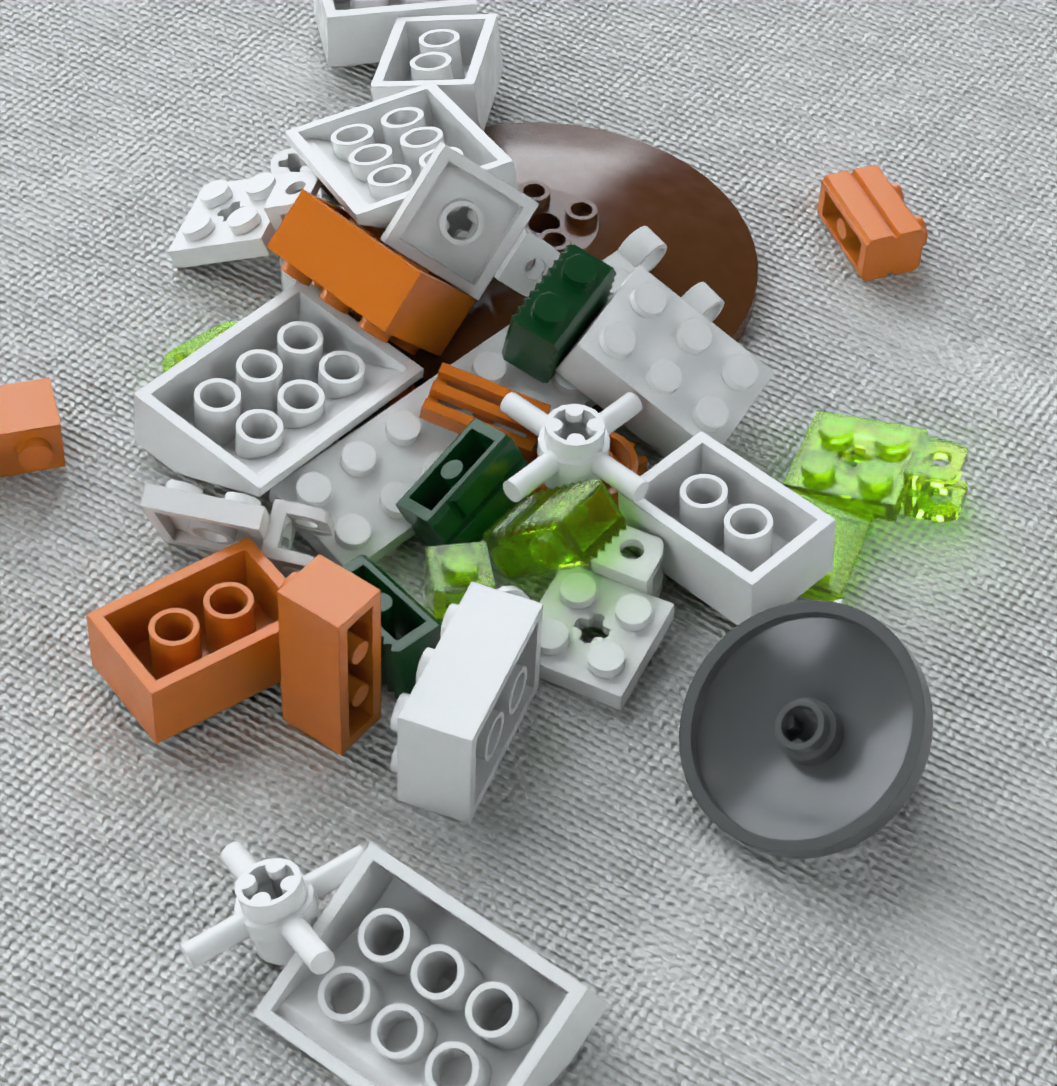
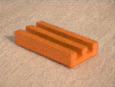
[419,362,551,462]

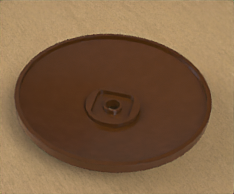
[340,122,758,413]

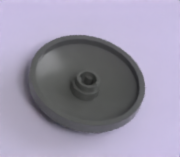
[679,600,933,859]

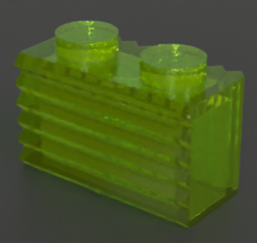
[483,477,627,579]

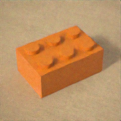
[267,189,476,356]
[86,537,286,744]

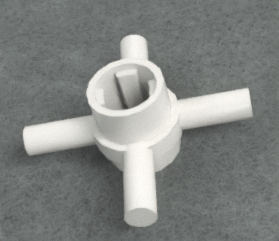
[500,392,649,502]
[180,842,364,975]

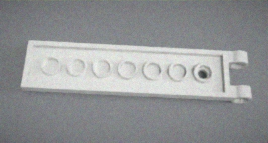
[269,226,725,567]

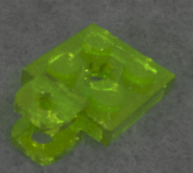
[782,410,968,522]

